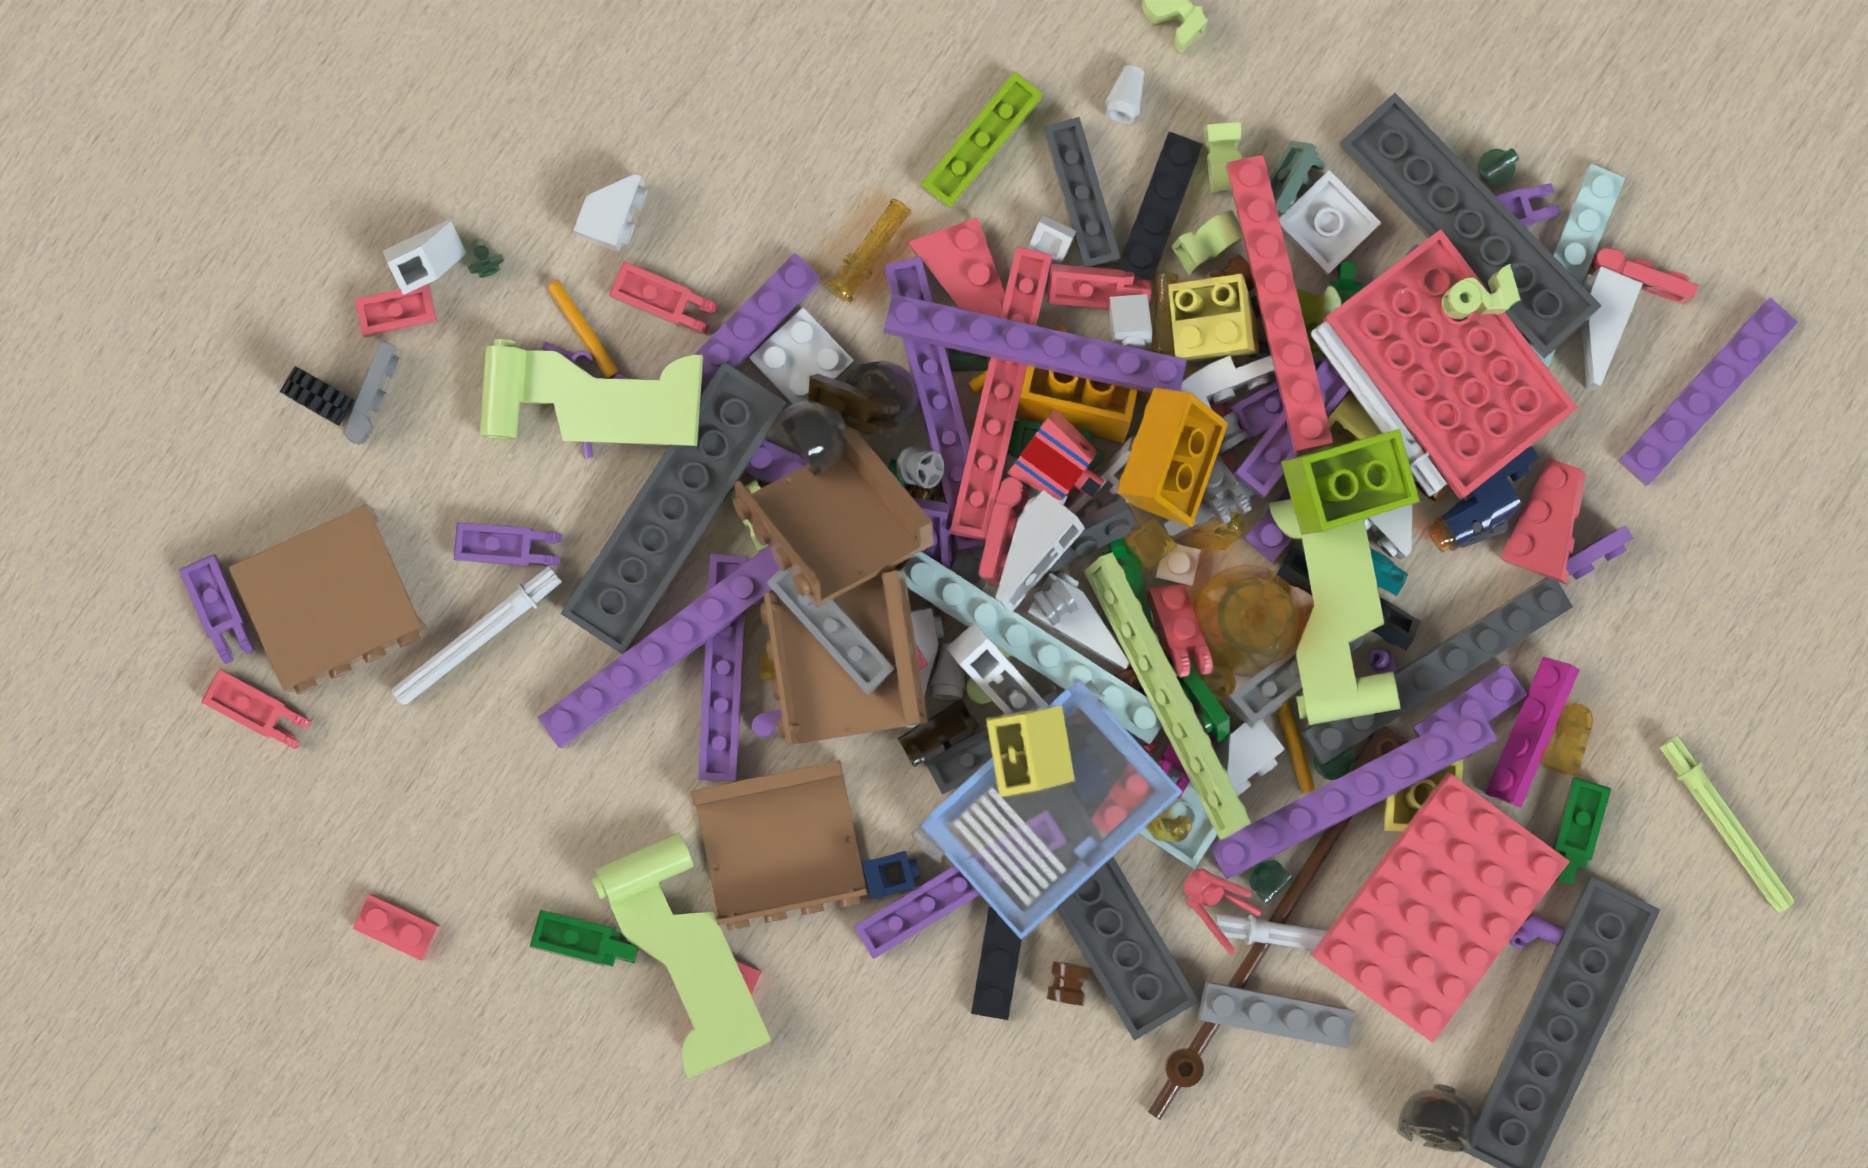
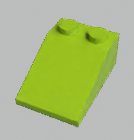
[1281,429,1420,535]

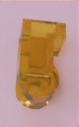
[1539,703,1593,776]

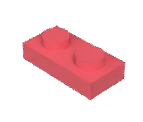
[355,284,438,338]
[353,894,439,961]

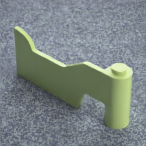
[479,339,703,446]

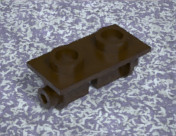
[898,699,979,767]

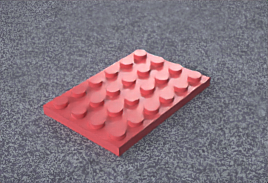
[1322,229,1578,499]
[1311,772,1570,1043]

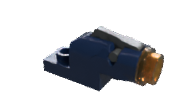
[1427,446,1539,553]

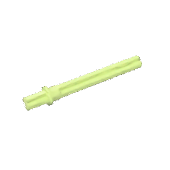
[1659,735,1795,913]

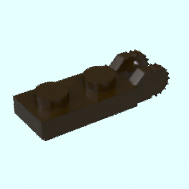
[807,374,900,437]

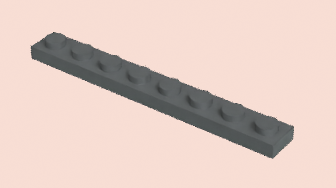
[1300,577,1573,764]

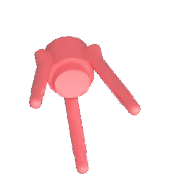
[1184,868,1261,954]

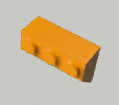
[1015,366,1138,443]
[1116,388,1228,527]

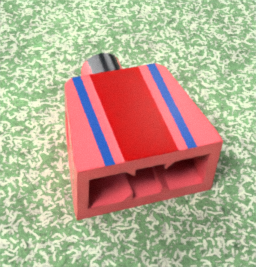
[1007,408,1105,501]

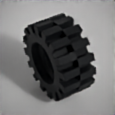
[280,366,354,426]

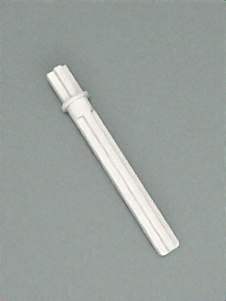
[1311,322,1447,497]
[392,566,562,705]
[1212,914,1328,950]

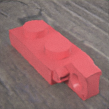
[1047,264,1152,309]

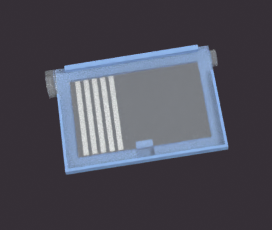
[911,679,1183,939]

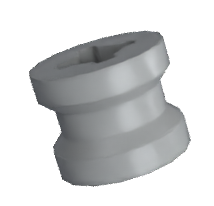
[1218,412,1250,456]
[896,446,945,488]
[1033,578,1079,626]

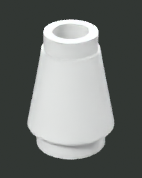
[1104,65,1145,124]
[930,643,967,701]

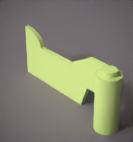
[1269,499,1400,725]
[591,833,772,1080]

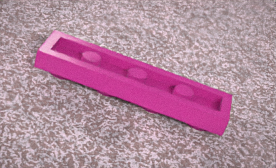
[1485,656,1580,808]

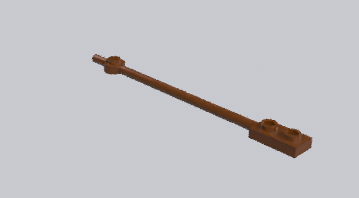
[1148,726,1409,1120]

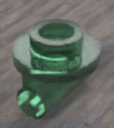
[1477,148,1519,186]
[468,239,505,278]
[949,348,987,372]
[1314,748,1358,780]
[1249,860,1294,904]

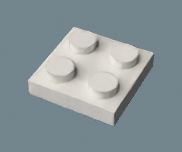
[1279,170,1381,277]
[749,307,854,413]

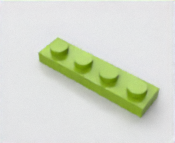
[921,71,1044,210]

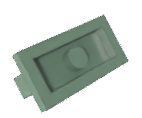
[1269,141,1325,215]

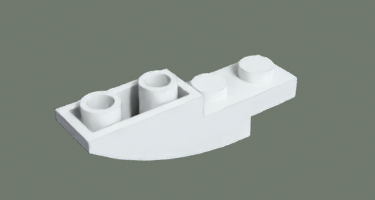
[1180,355,1275,409]

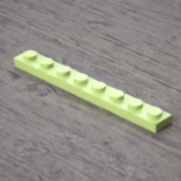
[1084,552,1251,840]

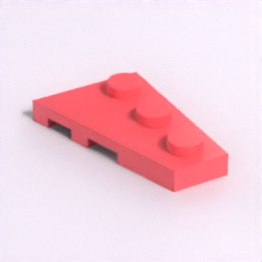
[907,217,1005,318]
[1500,458,1586,585]

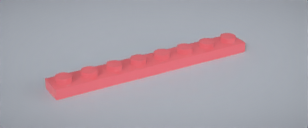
[1226,154,1333,453]
[950,246,1053,542]

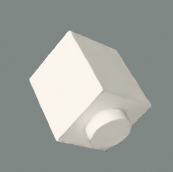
[1109,294,1152,351]

